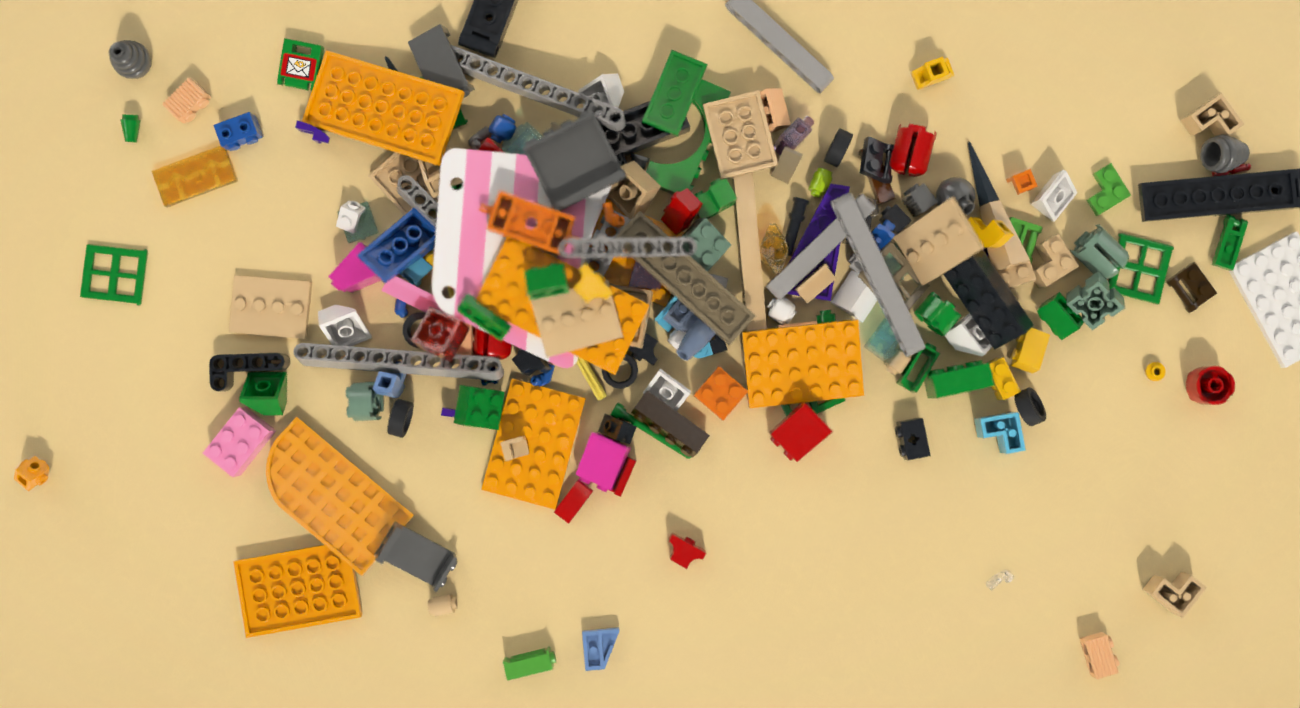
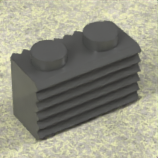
[902,183,938,217]

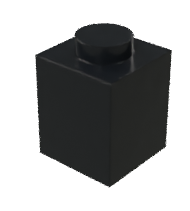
[879,204,912,235]

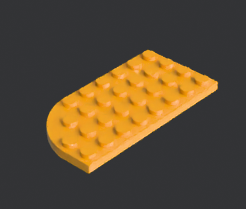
[266,417,414,576]

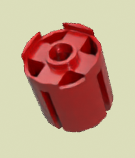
[890,124,937,177]
[473,327,512,360]

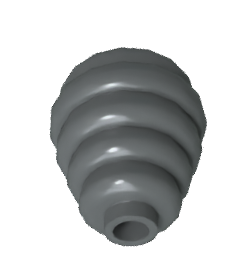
[109,40,152,79]
[1200,134,1250,173]

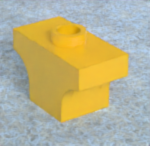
[911,57,954,90]
[574,263,613,304]

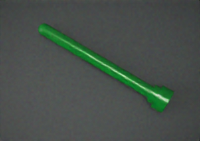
[610,402,692,459]

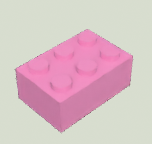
[203,407,276,477]

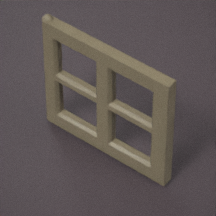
[858,241,930,310]

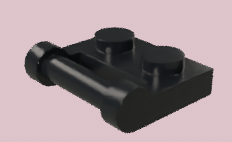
[859,136,894,184]

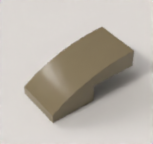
[771,146,803,184]

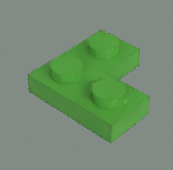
[1087,163,1131,216]

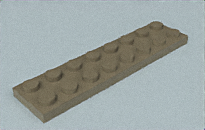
[615,211,756,345]

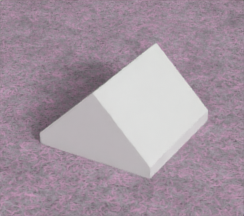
[1031,170,1078,222]
[831,270,877,323]
[643,369,692,411]

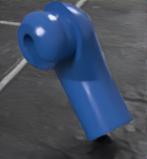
[394,299,408,318]
[530,364,555,387]

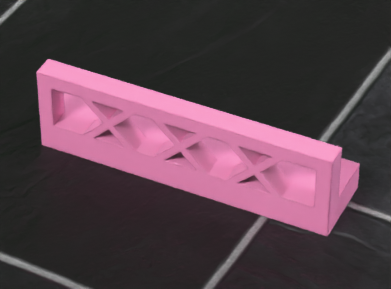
[381,276,455,324]

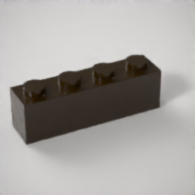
[631,390,710,457]

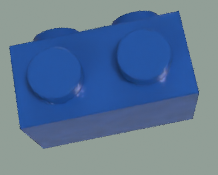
[213,112,263,151]

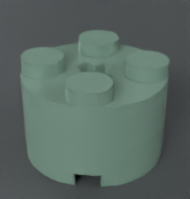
[346,382,384,421]

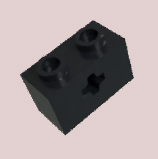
[895,418,931,460]

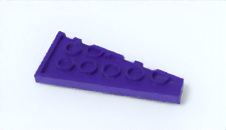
[787,184,850,301]

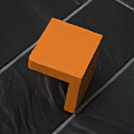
[1006,169,1038,195]

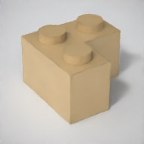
[1180,93,1244,136]
[1033,234,1079,288]
[1142,572,1207,618]

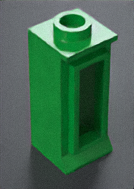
[897,342,940,393]

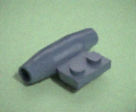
[663,300,716,361]

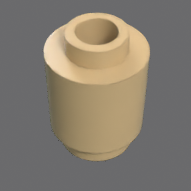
[885,348,913,376]
[428,594,458,616]

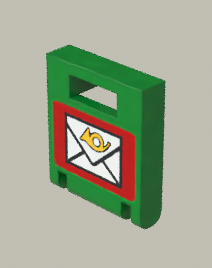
[277,38,324,91]

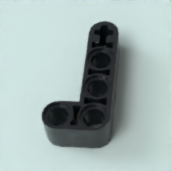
[209,353,290,391]

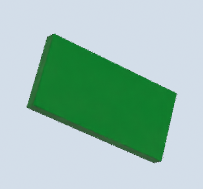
[642,50,708,137]

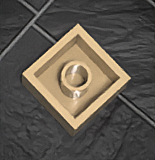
[607,161,661,219]

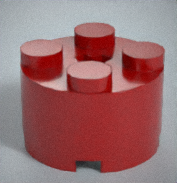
[1186,366,1235,405]

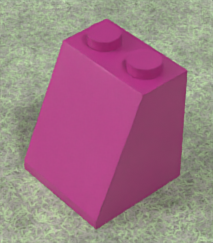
[328,242,381,293]
[575,432,631,492]

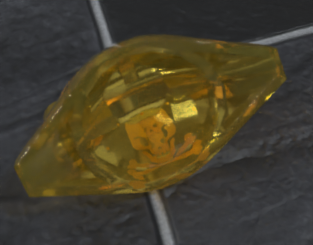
[760,223,788,273]

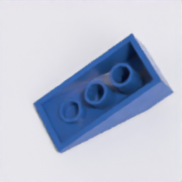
[357,208,436,284]

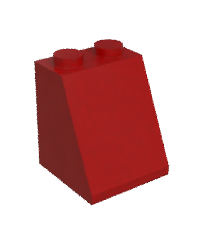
[769,402,833,462]

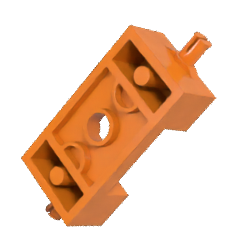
[478,190,583,257]

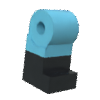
[694,334,727,358]

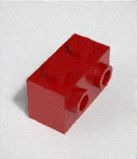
[661,188,703,235]

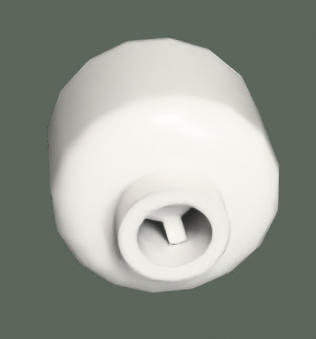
[767,297,796,325]

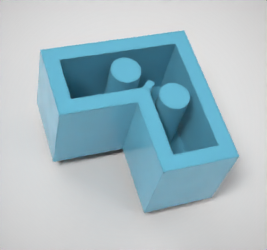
[974,412,1026,454]

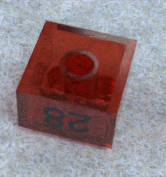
[411,307,470,362]

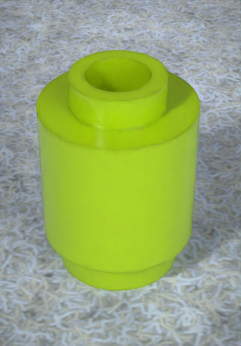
[808,168,833,198]

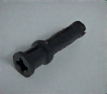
[780,197,810,256]

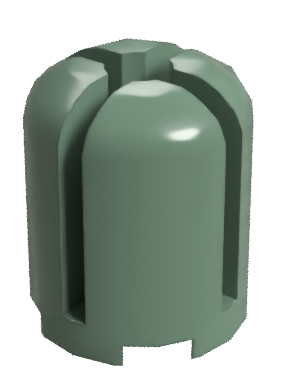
[1070,224,1129,279]

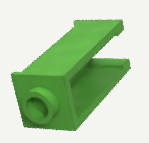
[503,646,556,681]

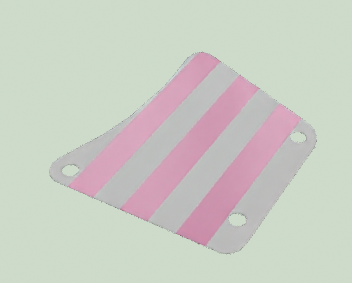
[432,148,612,368]

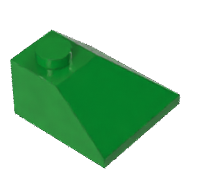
[239,372,287,415]

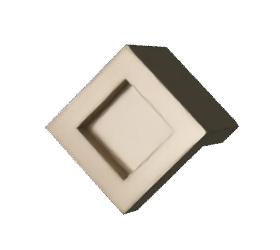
[500,436,530,461]

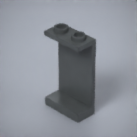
[408,24,475,98]
[374,522,457,592]

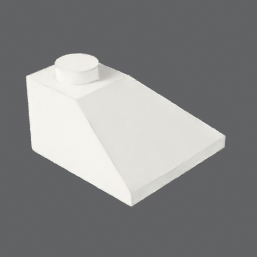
[578,73,624,115]
[318,304,372,346]
[945,313,992,356]

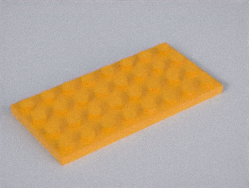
[302,50,465,166]
[475,237,650,375]

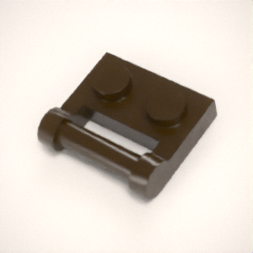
[1166,262,1217,313]

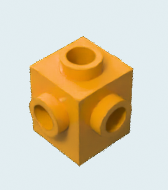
[14,456,50,491]

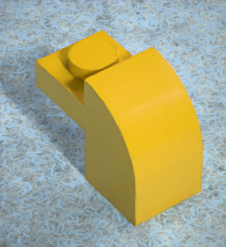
[968,217,1014,248]

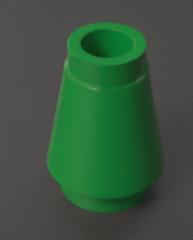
[120,114,141,142]

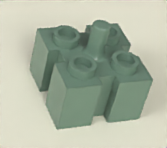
[1066,271,1125,330]

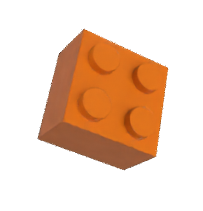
[693,366,748,421]

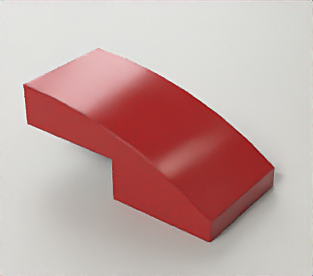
[554,479,593,524]

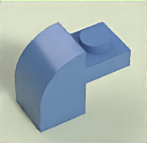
[373,361,407,398]

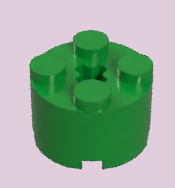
[914,292,961,336]

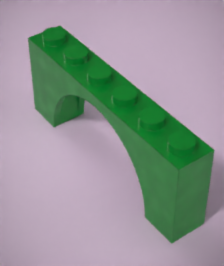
[646,79,731,195]

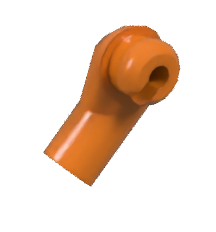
[602,202,625,228]

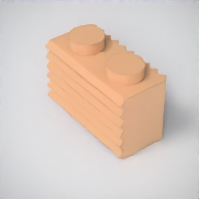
[162,77,211,124]
[1079,632,1119,679]

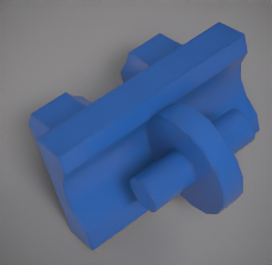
[871,219,896,251]

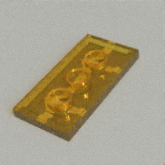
[152,146,238,207]

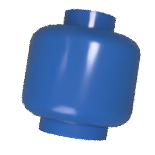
[488,114,517,144]

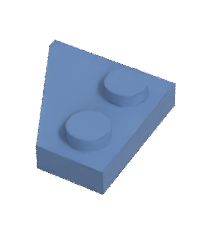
[582,627,620,671]

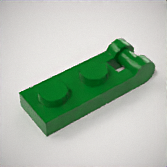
[1212,215,1248,271]
[457,294,512,341]

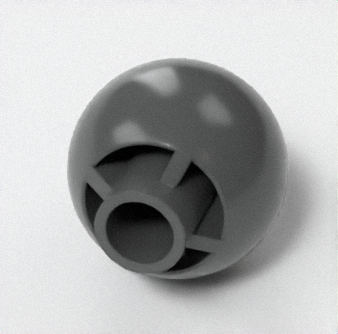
[936,177,975,216]

